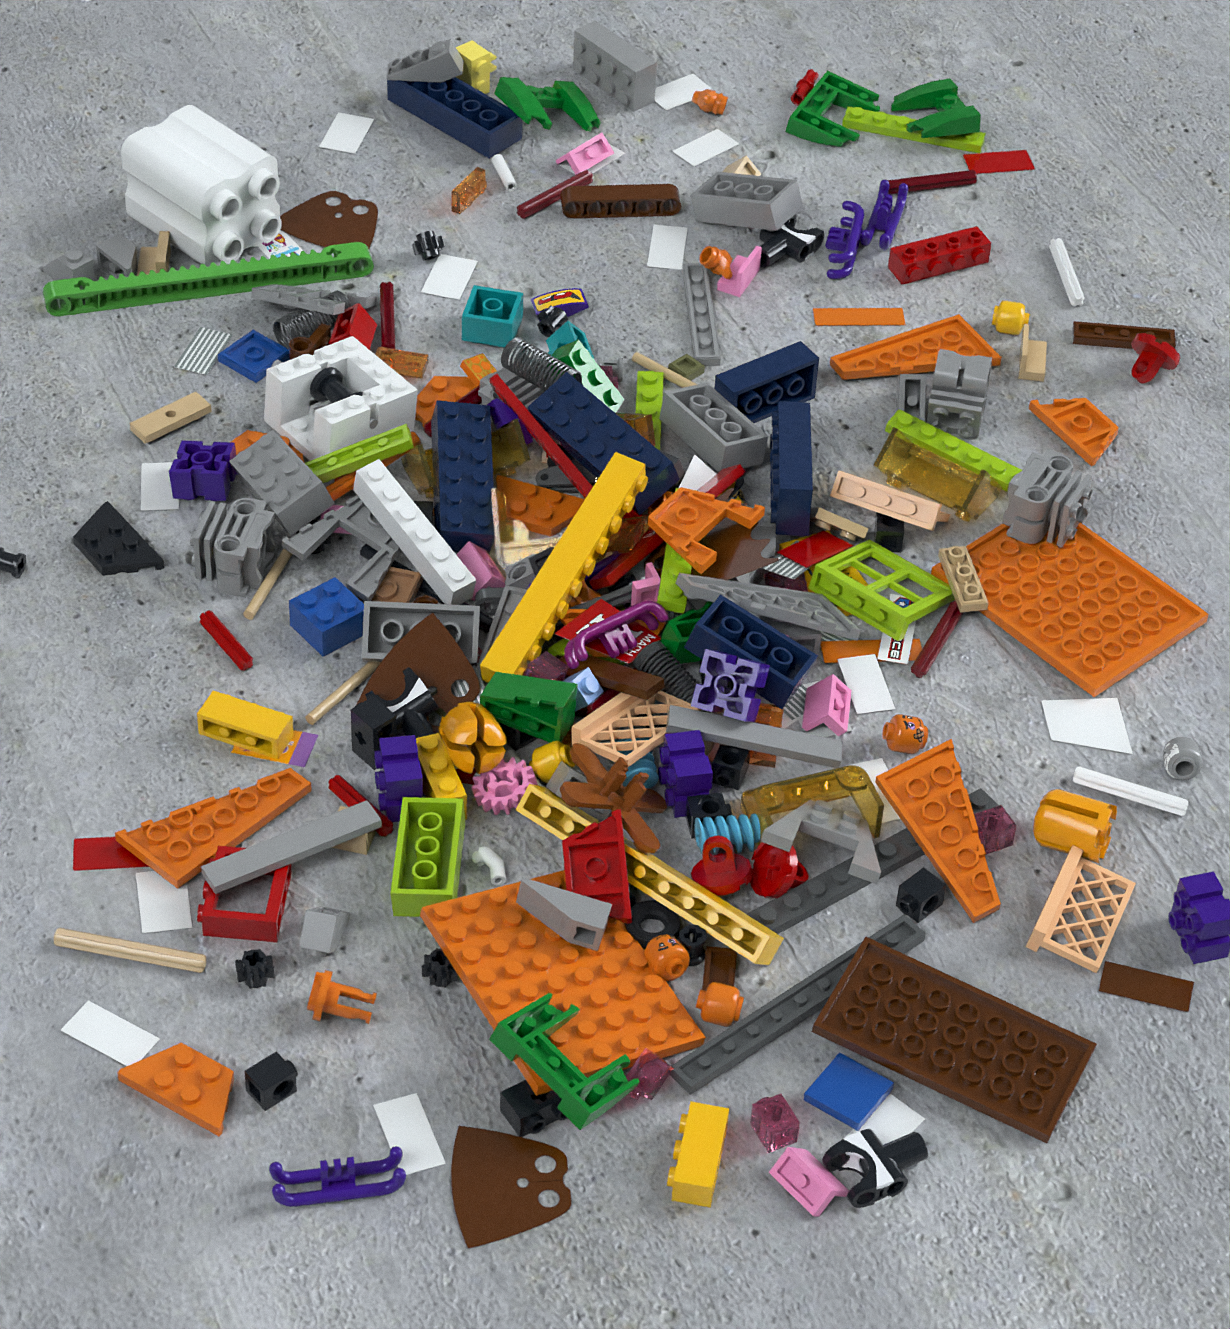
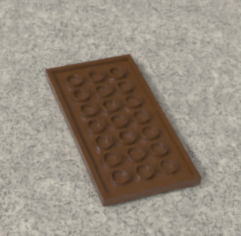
[812,936,1097,1144]

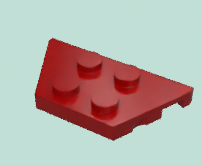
[562,809,632,924]

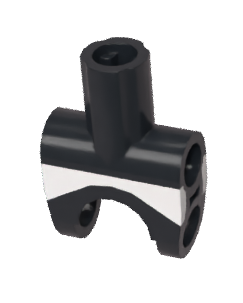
[759,215,825,268]
[365,667,440,738]
[822,1129,928,1208]

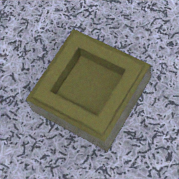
[668,354,705,381]

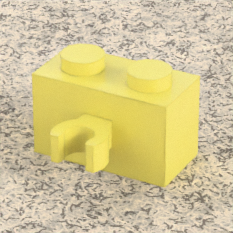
[456,40,497,94]

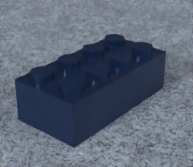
[714,341,819,423]
[684,594,818,710]

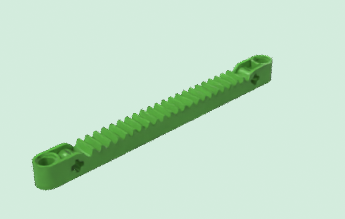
[43,242,374,316]

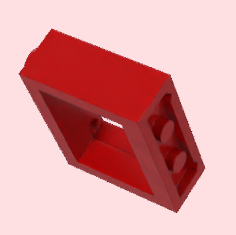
[197,846,292,943]

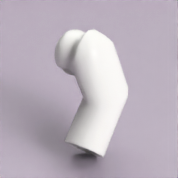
[472,846,506,886]

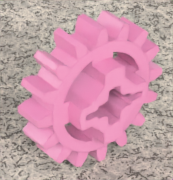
[471,757,538,815]

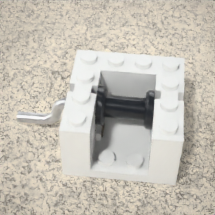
[264,336,418,461]

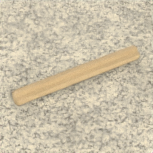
[53,928,206,973]

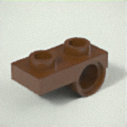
[289,323,331,360]

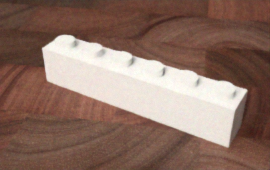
[353,459,476,605]

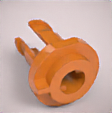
[306,970,377,1024]

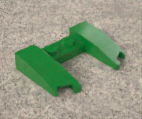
[785,70,880,147]
[494,77,601,132]
[891,78,981,138]
[489,993,640,1130]

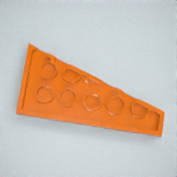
[830,314,1002,380]
[875,739,1001,923]
[115,768,312,889]

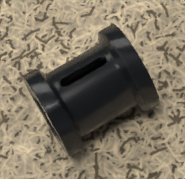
[0,547,26,578]
[679,925,707,966]

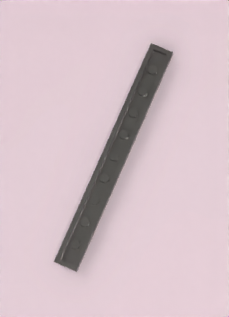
[747,788,1000,934]
[669,914,926,1095]

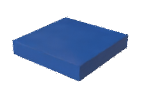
[218,330,290,383]
[804,1052,894,1131]

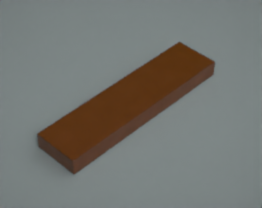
[1072,321,1176,349]
[554,655,665,700]

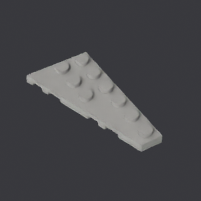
[676,573,861,641]

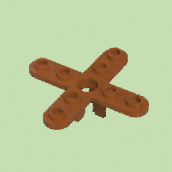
[560,743,667,853]

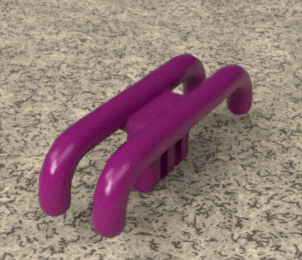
[564,600,669,669]

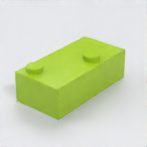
[390,797,466,917]

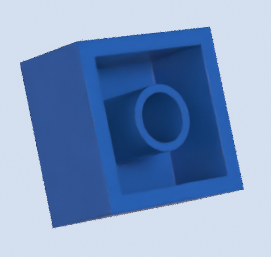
[289,577,364,657]

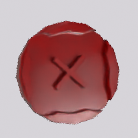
[1131,333,1180,384]
[691,836,753,896]
[750,842,809,899]

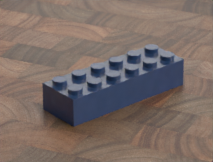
[387,77,523,159]
[527,372,680,515]
[431,400,496,554]
[769,401,813,536]

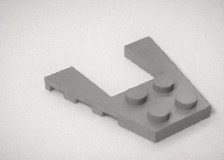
[251,284,377,315]
[281,495,400,601]
[760,800,881,884]

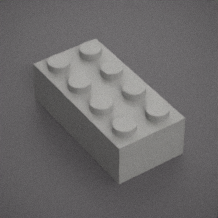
[573,20,657,112]
[690,172,803,231]
[659,383,768,472]
[229,430,335,536]
[362,601,480,667]

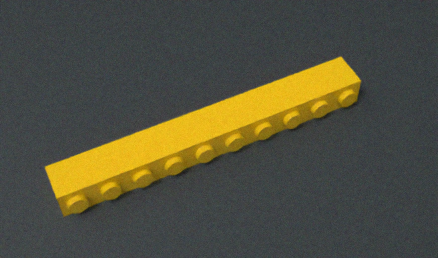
[480,452,648,683]
[515,784,784,965]

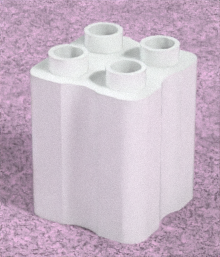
[121,105,282,267]

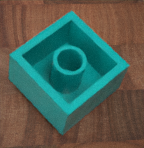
[462,285,524,347]

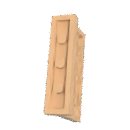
[830,470,950,531]
[572,691,701,768]
[1025,845,1136,973]

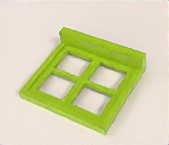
[808,539,955,641]

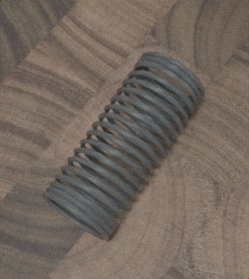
[273,290,352,349]
[501,337,582,391]
[633,641,711,713]

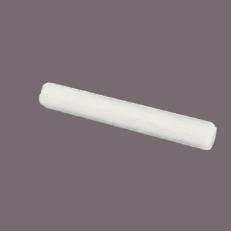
[1049,238,1085,307]
[1073,766,1189,816]

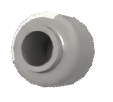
[1163,737,1203,780]

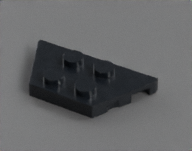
[73,501,164,576]

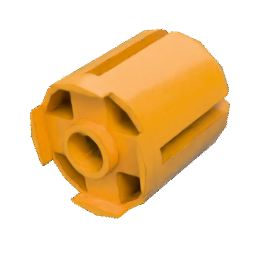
[439,702,506,774]
[1033,789,1117,863]

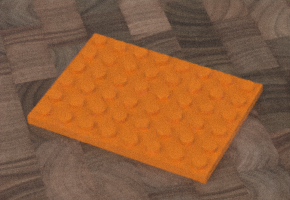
[931,523,1209,697]
[420,870,706,1096]

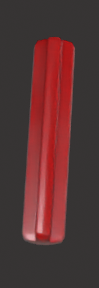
[199,610,253,671]
[328,775,394,837]

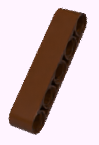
[560,184,681,219]

